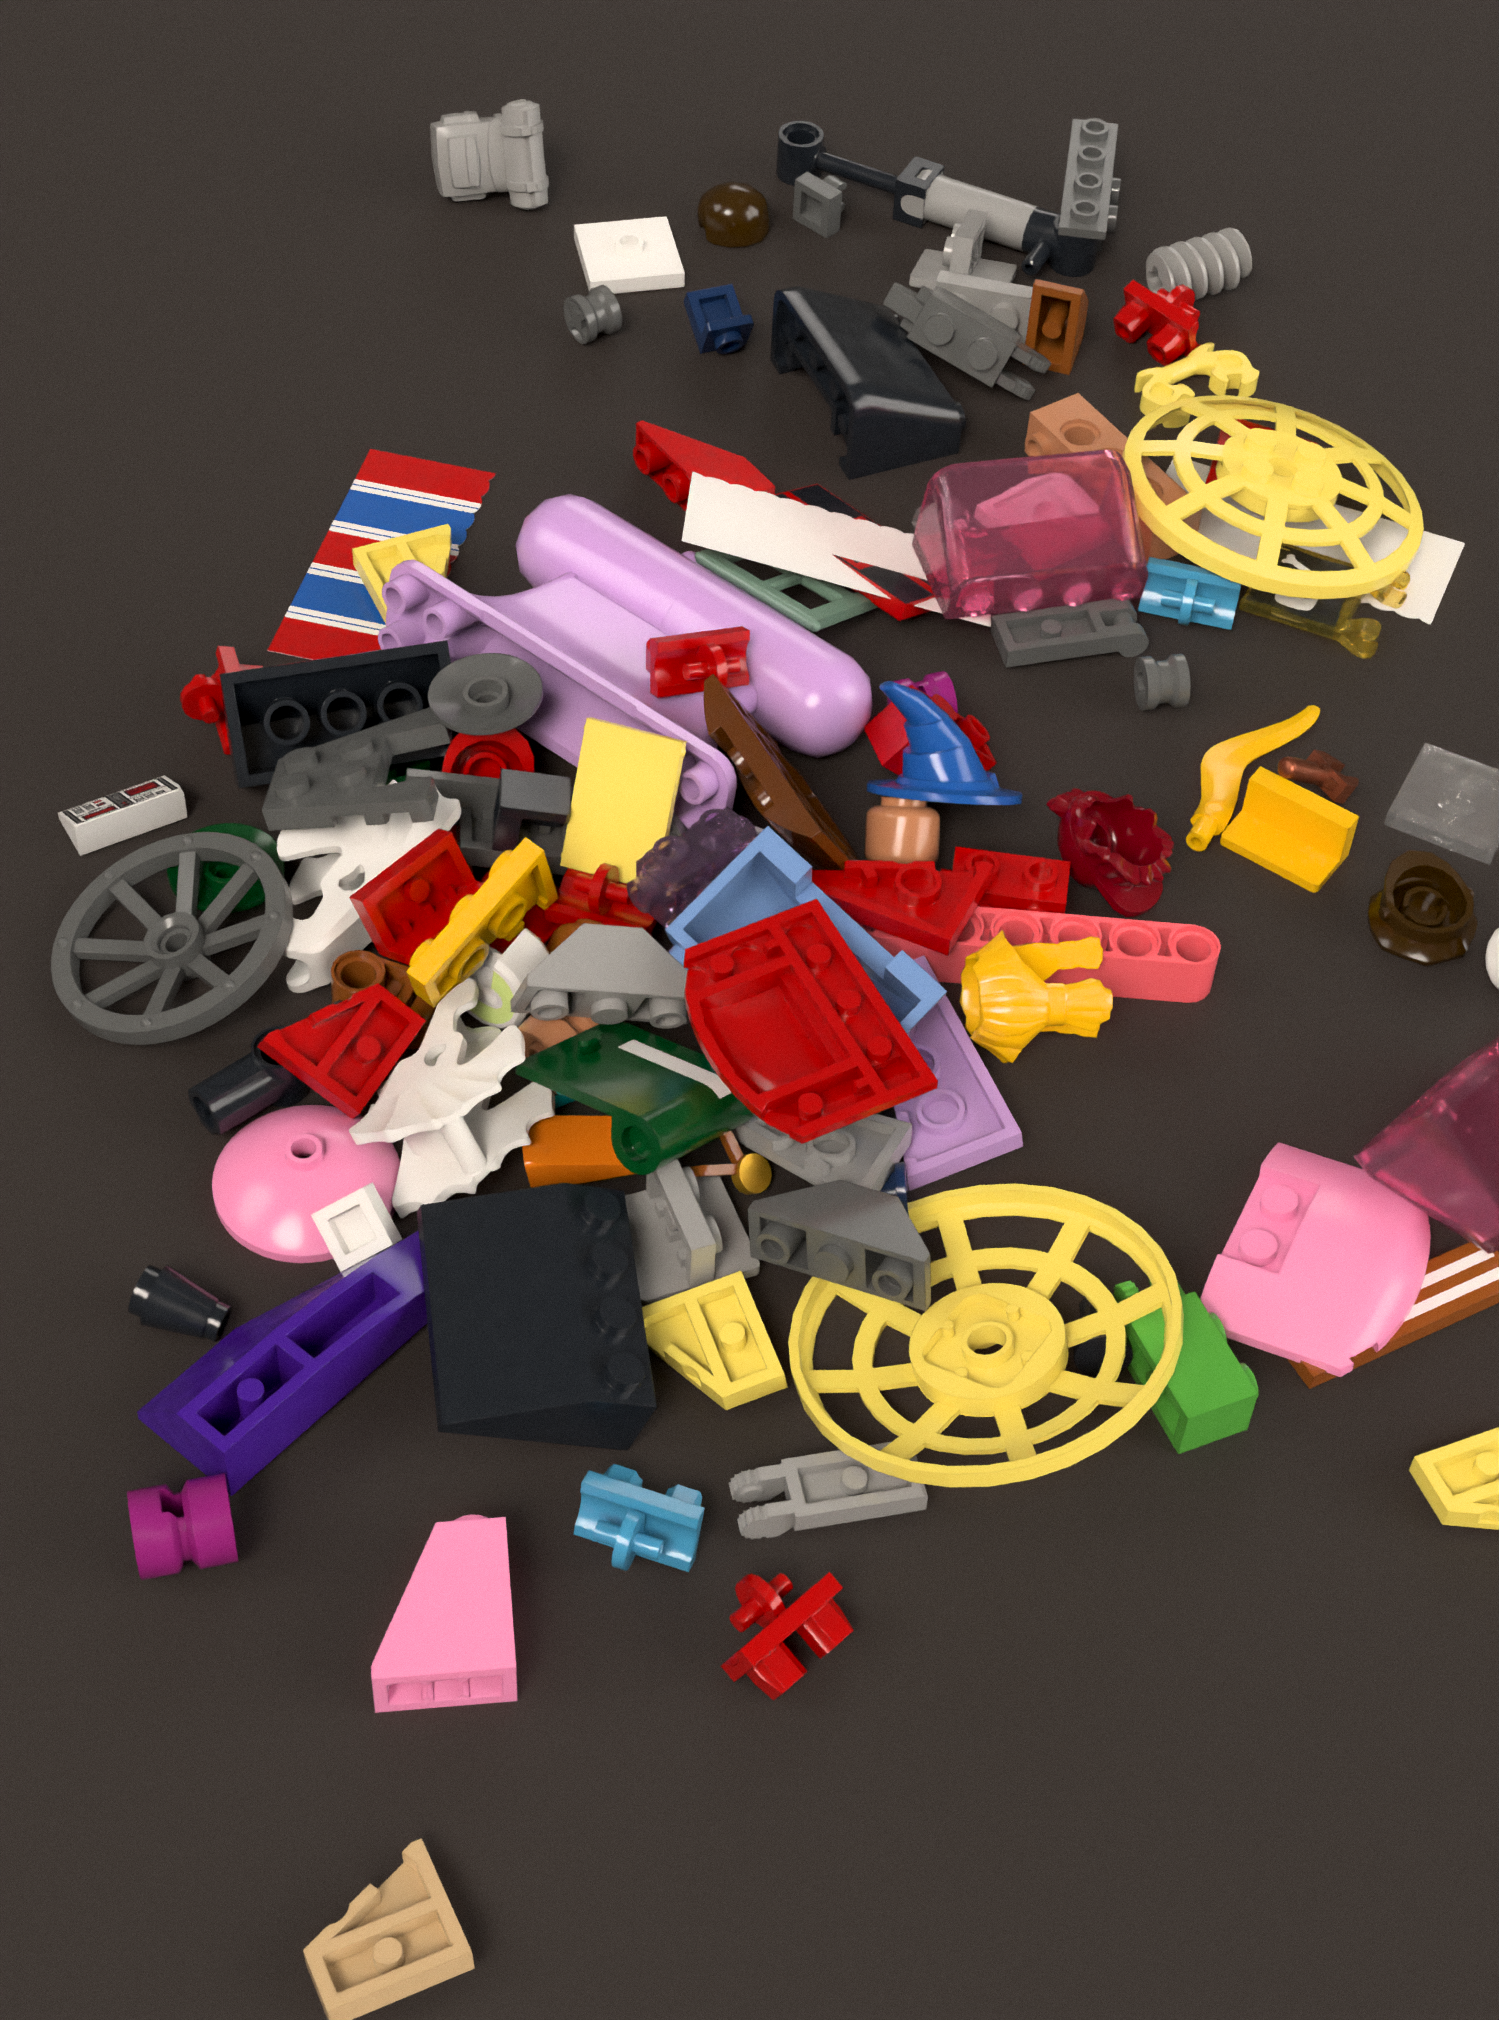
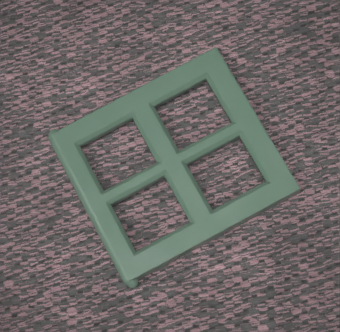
[694,548,878,632]

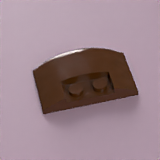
[703,674,860,871]

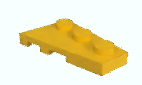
[406,837,558,1008]

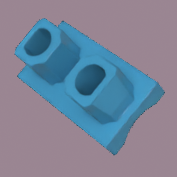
[1138,557,1241,630]
[573,1464,705,1572]

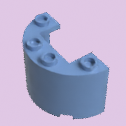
[665,826,947,1034]

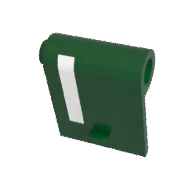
[515,1021,754,1175]

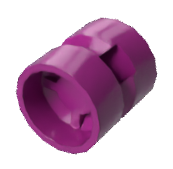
[127,1473,239,1581]

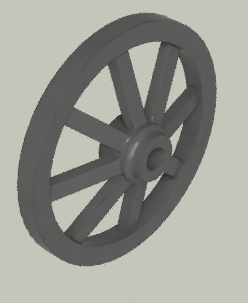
[51,832,293,1045]

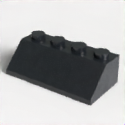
[219,640,459,788]

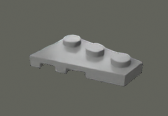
[732,1114,912,1191]

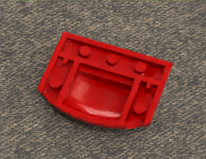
[684,899,938,1144]

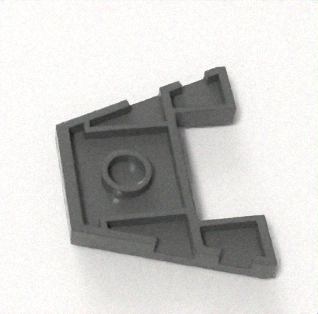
[262,707,453,831]

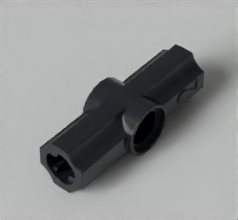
[188,1000,342,1135]

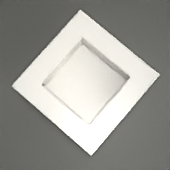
[311,1182,402,1272]

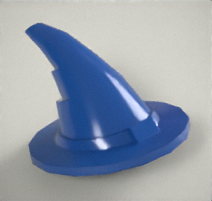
[867,681,1022,805]

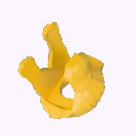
[960,930,1113,1063]

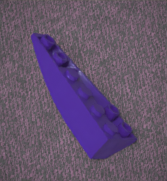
[137,1231,427,1496]

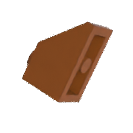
[1022,279,1089,375]

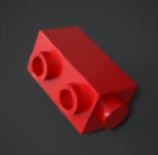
[940,846,1071,914]

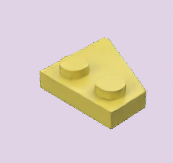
[642,1271,787,1410]

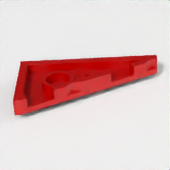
[812,860,994,956]

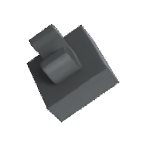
[793,172,847,239]

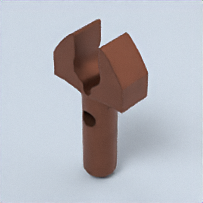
[1278,749,1359,804]

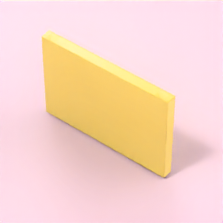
[560,717,687,891]

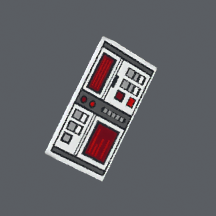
[58,775,187,856]

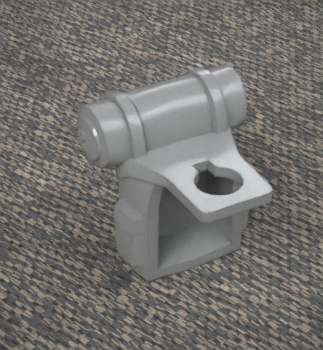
[430,99,549,210]

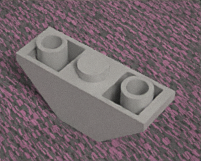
[510,923,690,1029]

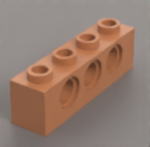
[1024,393,1203,568]

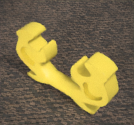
[1134,342,1260,428]

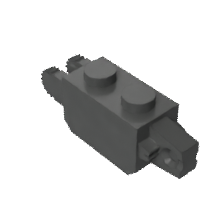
[883,282,1051,400]

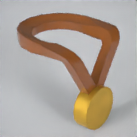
[690,1131,772,1195]

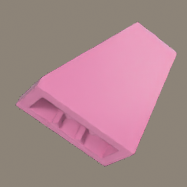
[371,1515,517,1713]

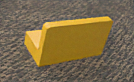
[1220,766,1359,893]

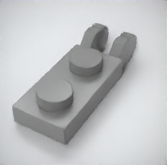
[729,1442,928,1540]

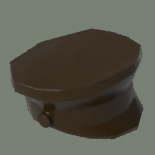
[1367,849,1478,966]

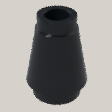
[128,1265,232,1342]

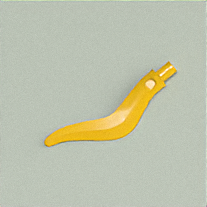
[1186,705,1320,851]

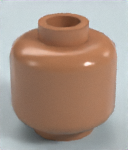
[864,796,940,864]

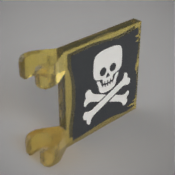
[1239,543,1410,659]

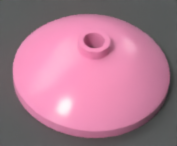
[212,1105,400,1263]

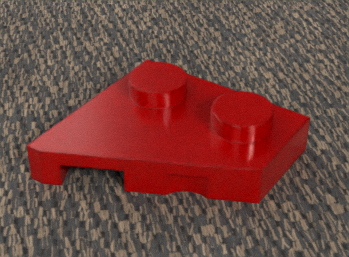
[257,983,426,1119]

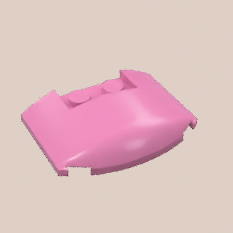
[1200,1142,1431,1377]

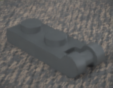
[991,598,1149,667]

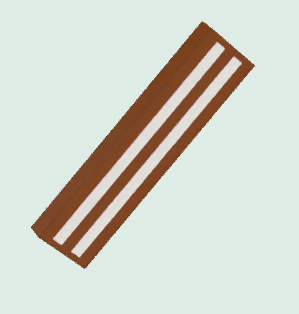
[1287,1235,1499,1389]

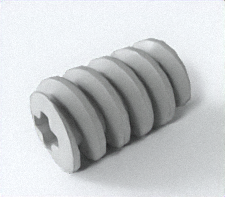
[1145,227,1253,300]

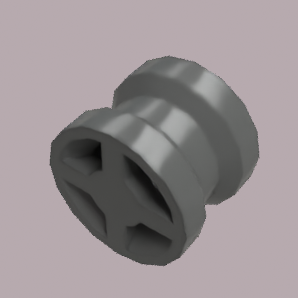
[563,285,622,344]
[1133,654,1191,711]

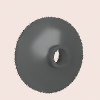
[428,653,543,735]

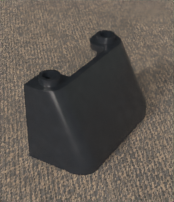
[770,286,966,480]

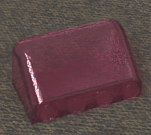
[911,450,1148,619]

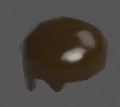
[697,181,769,248]

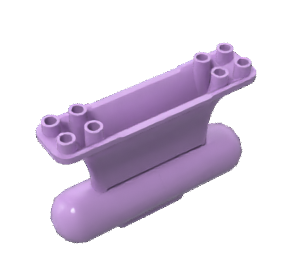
[378,494,873,850]

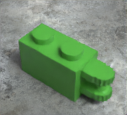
[1113,1280,1258,1454]

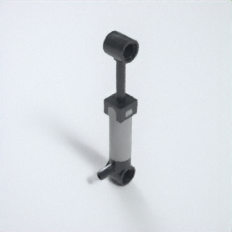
[776,121,1099,277]

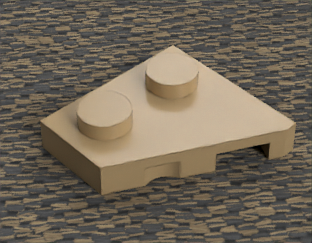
[303,1838,475,2020]

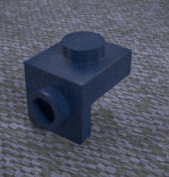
[683,284,754,354]

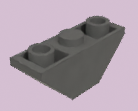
[748,1180,931,1311]

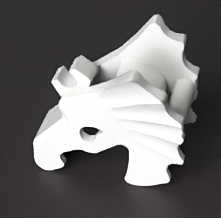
[277,780,473,993]
[349,981,555,1218]

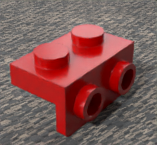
[349,828,484,965]

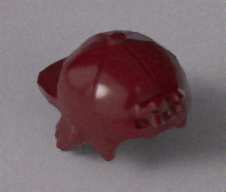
[1046,788,1174,917]

